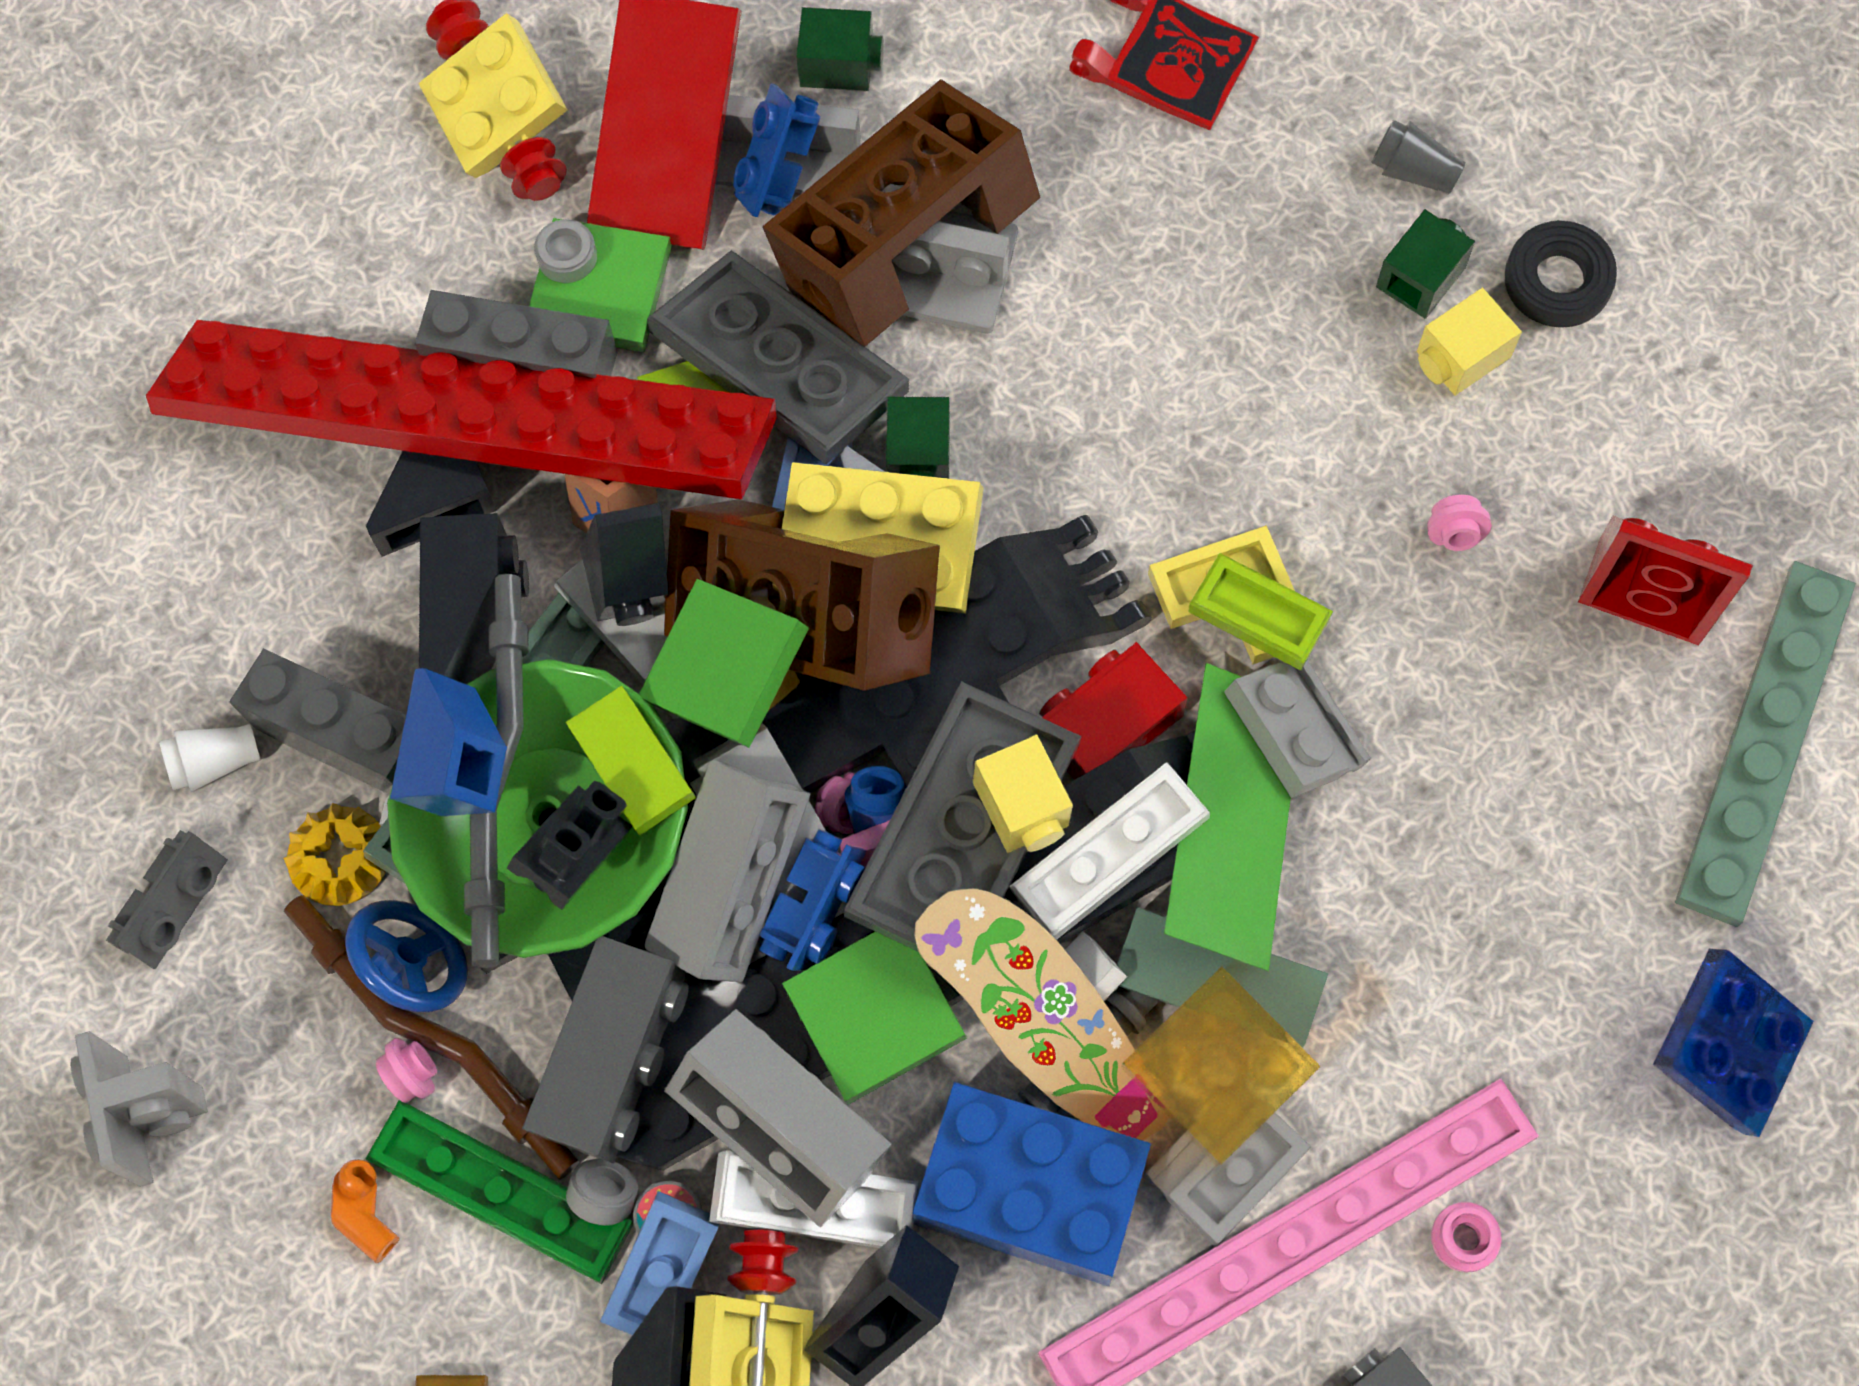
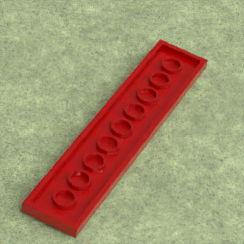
[146,319,777,500]

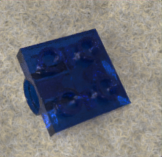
[1653,948,1814,1137]

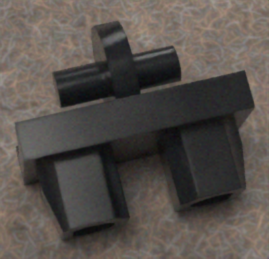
[507,781,632,910]

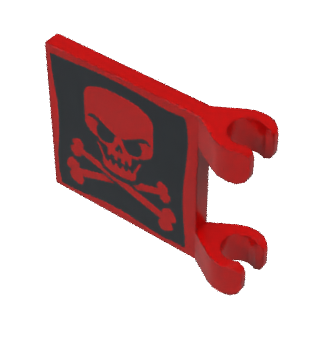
[1069,0,1259,130]

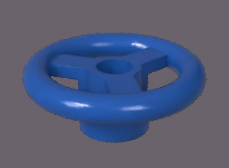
[345,900,468,1012]

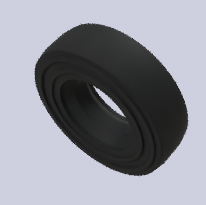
[1505,221,1617,328]

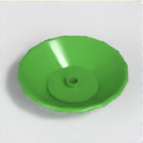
[387,659,688,958]

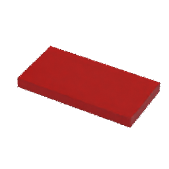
[587,0,742,250]

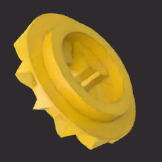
[283,803,386,906]

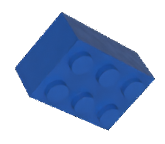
[912,1082,1151,1286]

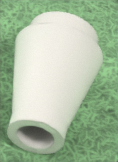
[159,724,260,792]

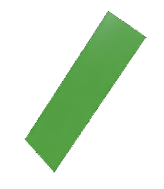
[1164,663,1291,971]

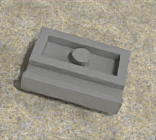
[1224,660,1371,798]
[1144,1077,1311,1247]

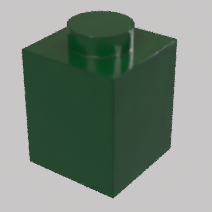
[796,7,884,91]
[1376,209,1475,319]
[886,397,950,479]

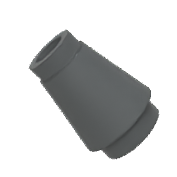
[1371,120,1466,195]

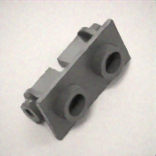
[106,830,228,970]

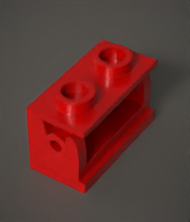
[1039,642,1188,780]

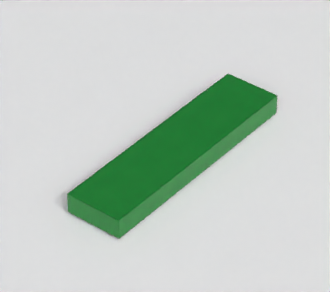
[365,1100,634,1285]

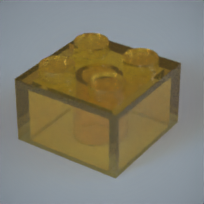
[1122,966,1321,1167]

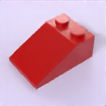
[1578,515,1753,646]

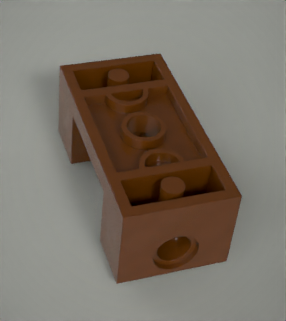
[762,79,1041,347]
[664,499,940,690]

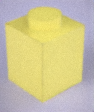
[1416,287,1522,396]
[973,735,1073,853]

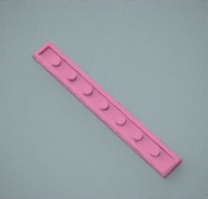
[1038,1079,1539,1386]

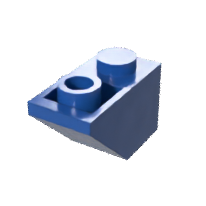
[390,668,507,817]

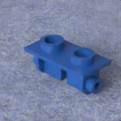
[733,83,821,217]
[759,828,867,971]

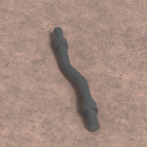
[464,574,529,968]

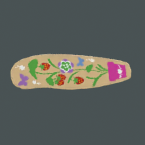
[915,889,1168,1141]

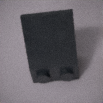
[419,513,529,684]

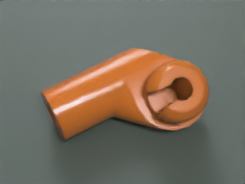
[331,1159,400,1264]

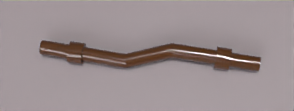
[284,895,580,1180]

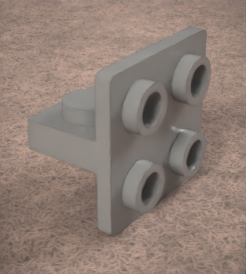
[891,211,1018,334]
[70,1031,208,1187]

